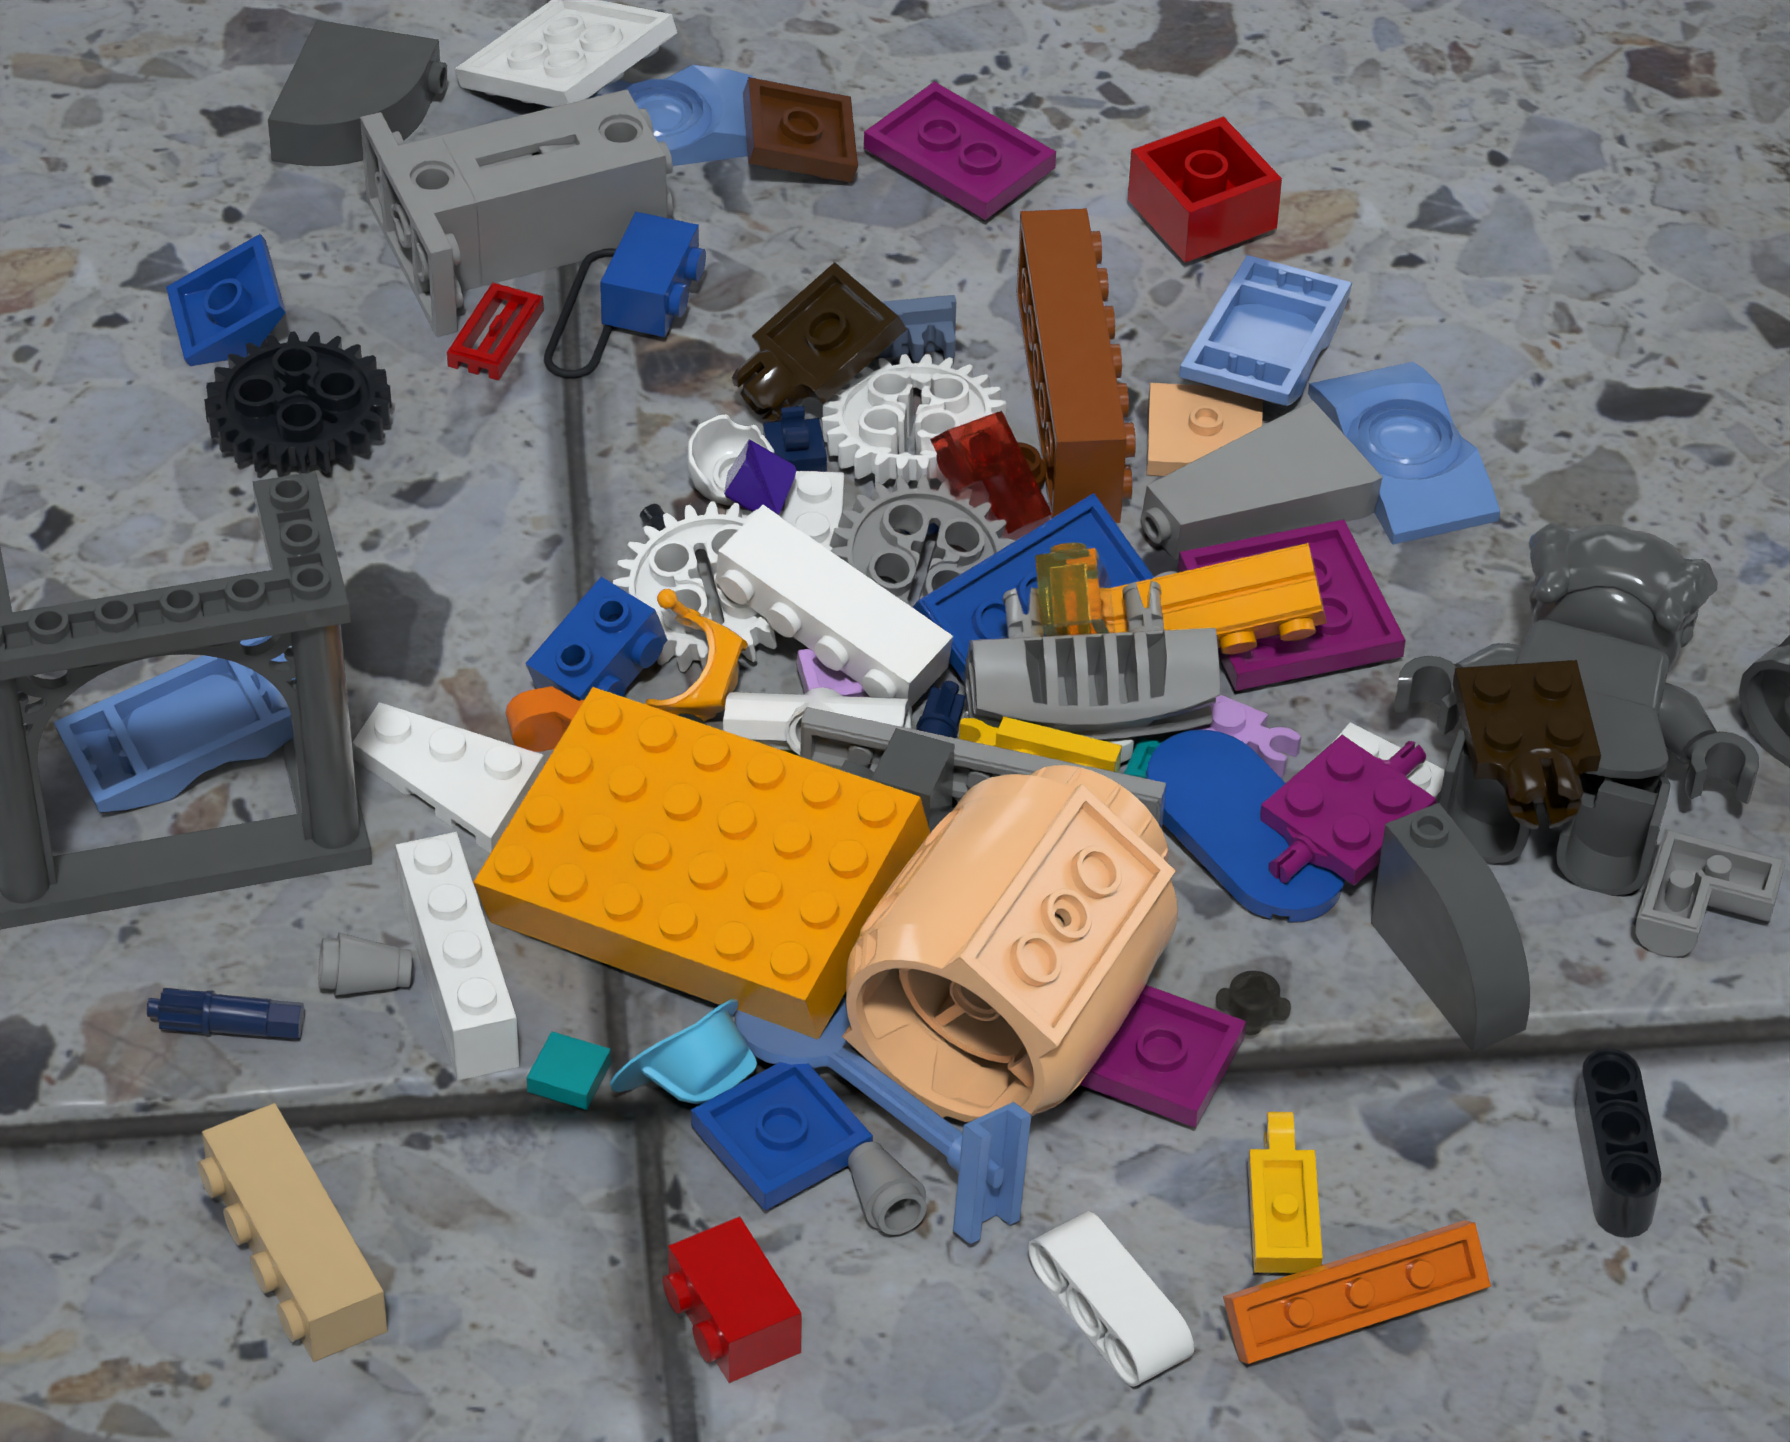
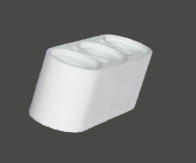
[1028,1211,1194,1387]

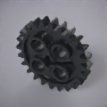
[204,331,392,477]

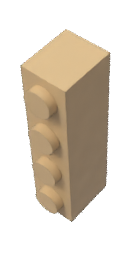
[197,1103,388,1362]

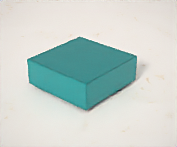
[526,1031,611,1110]

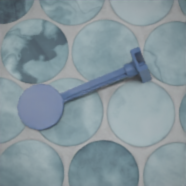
[734,997,1031,1244]

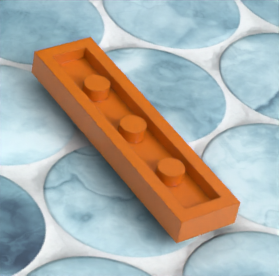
[1223,1220,1491,1364]

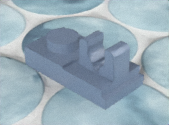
[875,295,957,362]

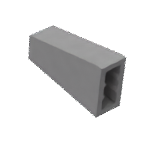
[1141,400,1383,560]

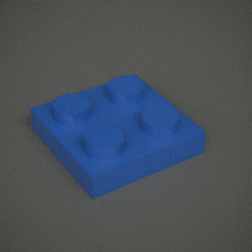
[691,1062,873,1211]

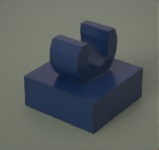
[763,406,827,472]

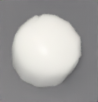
[688,414,775,506]

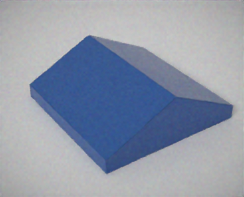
[166,234,286,366]

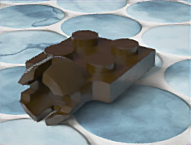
[732,262,907,422]
[1452,660,1601,829]

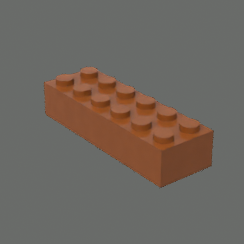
[1016,208,1136,523]

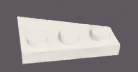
[352,702,544,853]

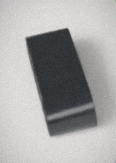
[1575,1048,1661,1238]

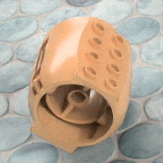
[842,765,1178,1122]

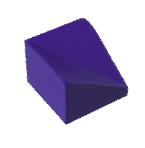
[724,439,797,515]

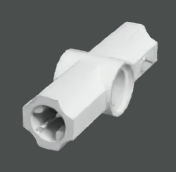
[723,687,912,755]

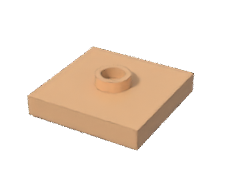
[1147,383,1263,476]

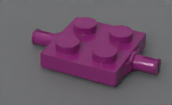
[1261,734,1436,886]

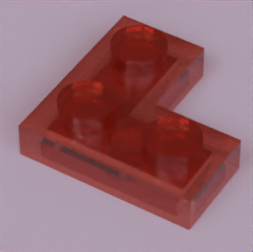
[930,411,1052,534]

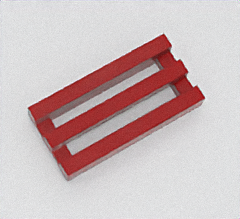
[447,282,544,381]

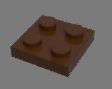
[743,77,858,183]

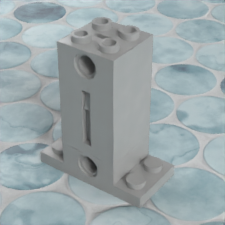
[360,89,673,337]

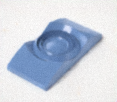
[544,65,753,166]
[1179,255,1352,406]
[1308,362,1500,545]
[54,635,295,813]

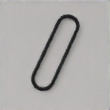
[544,248,616,378]

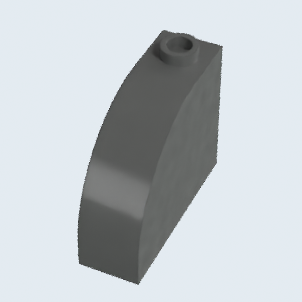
[268,20,447,166]
[1371,803,1530,1052]

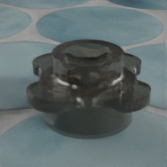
[1215,971,1291,1035]

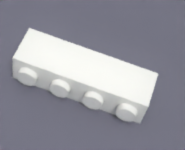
[715,505,953,708]
[395,832,519,1081]

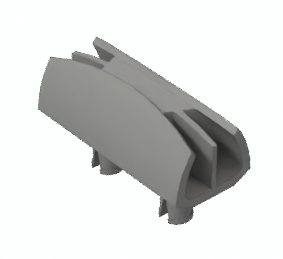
[964,581,1220,740]

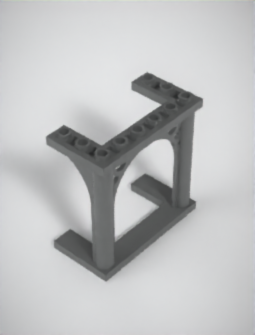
[0,471,372,930]

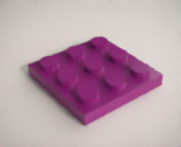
[1178,519,1406,691]

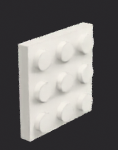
[455,0,677,107]

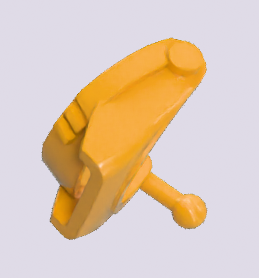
[645,588,748,721]

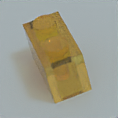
[1035,543,1115,636]

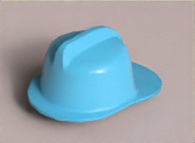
[610,999,757,1104]

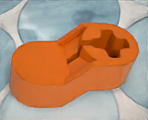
[505,686,584,752]

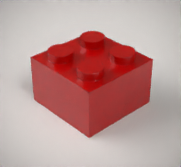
[1128,116,1282,263]

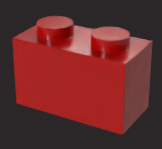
[662,1216,802,1383]

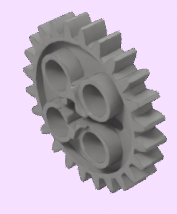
[829,475,1015,607]

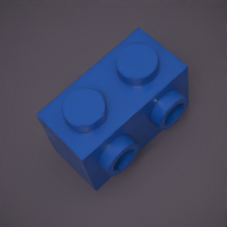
[600,212,706,337]
[525,576,668,701]

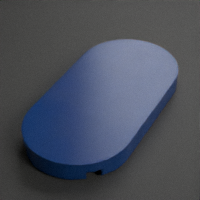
[1146,730,1346,922]

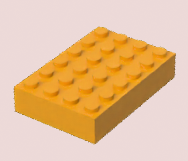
[473,687,930,1039]

